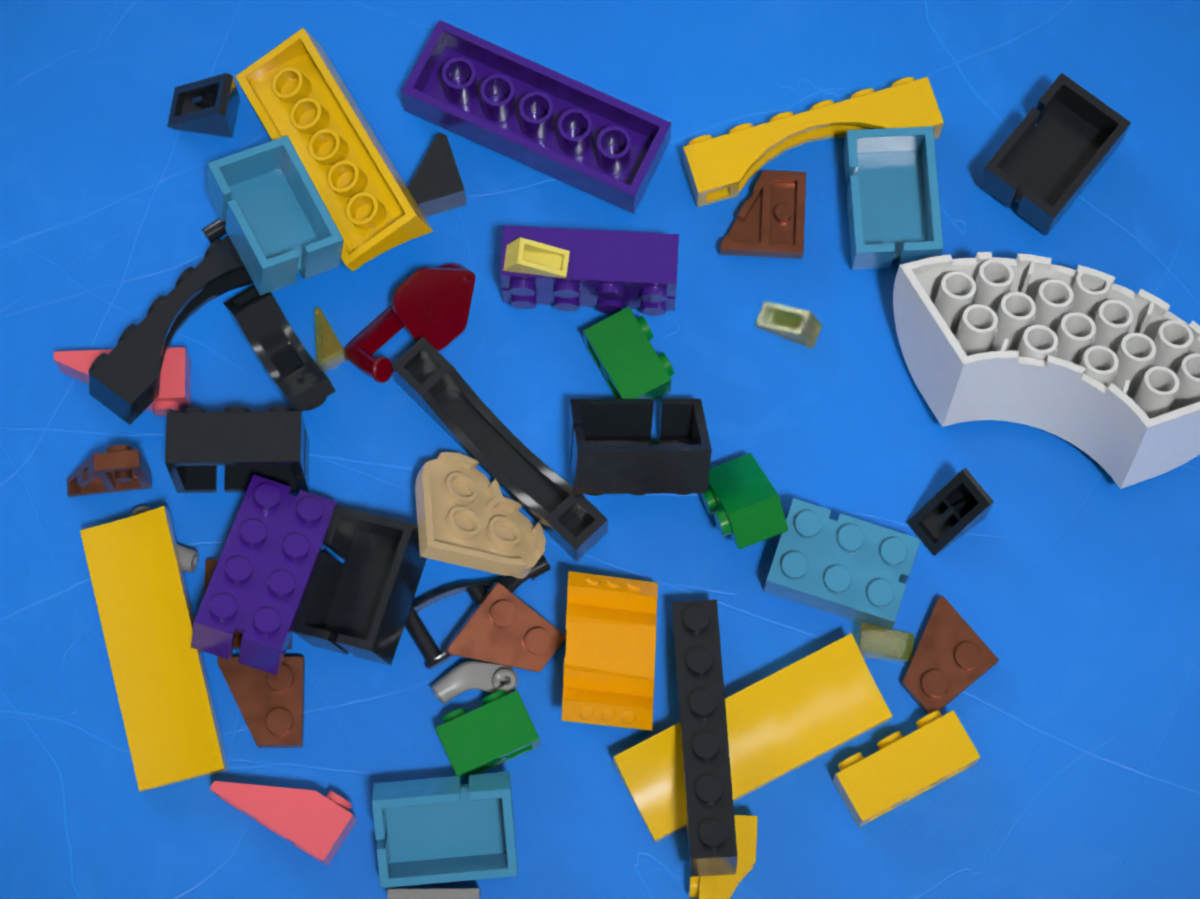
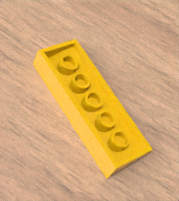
[235,28,433,272]
[80,506,229,792]
[613,633,893,843]

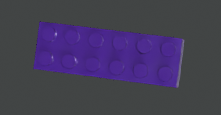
[401,20,671,214]

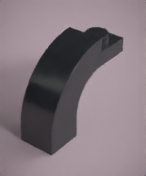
[223,285,335,412]

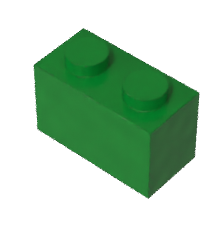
[583,307,674,401]
[701,453,788,550]
[435,689,541,782]

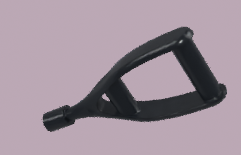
[405,555,551,669]

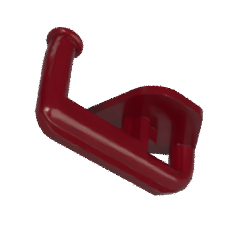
[343,263,475,383]

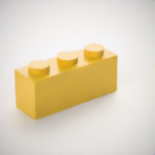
[832,710,981,828]

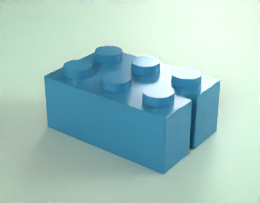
[843,126,943,270]
[205,135,344,296]
[764,498,921,633]
[372,772,518,888]

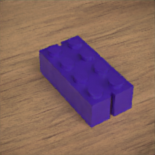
[500,225,679,316]
[191,475,338,675]

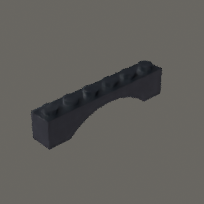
[88,235,254,425]
[391,337,608,562]
[672,599,737,877]

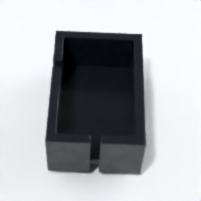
[979,73,1131,235]
[567,399,712,496]
[165,406,310,493]
[292,506,427,666]

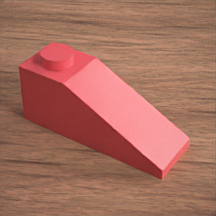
[54,347,191,416]
[209,781,357,867]

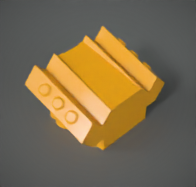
[562,571,658,731]

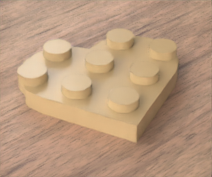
[415,452,546,579]

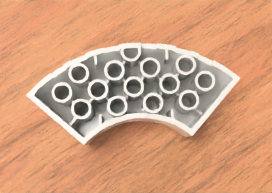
[893,252,1200,489]

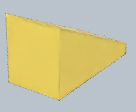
[503,237,570,278]

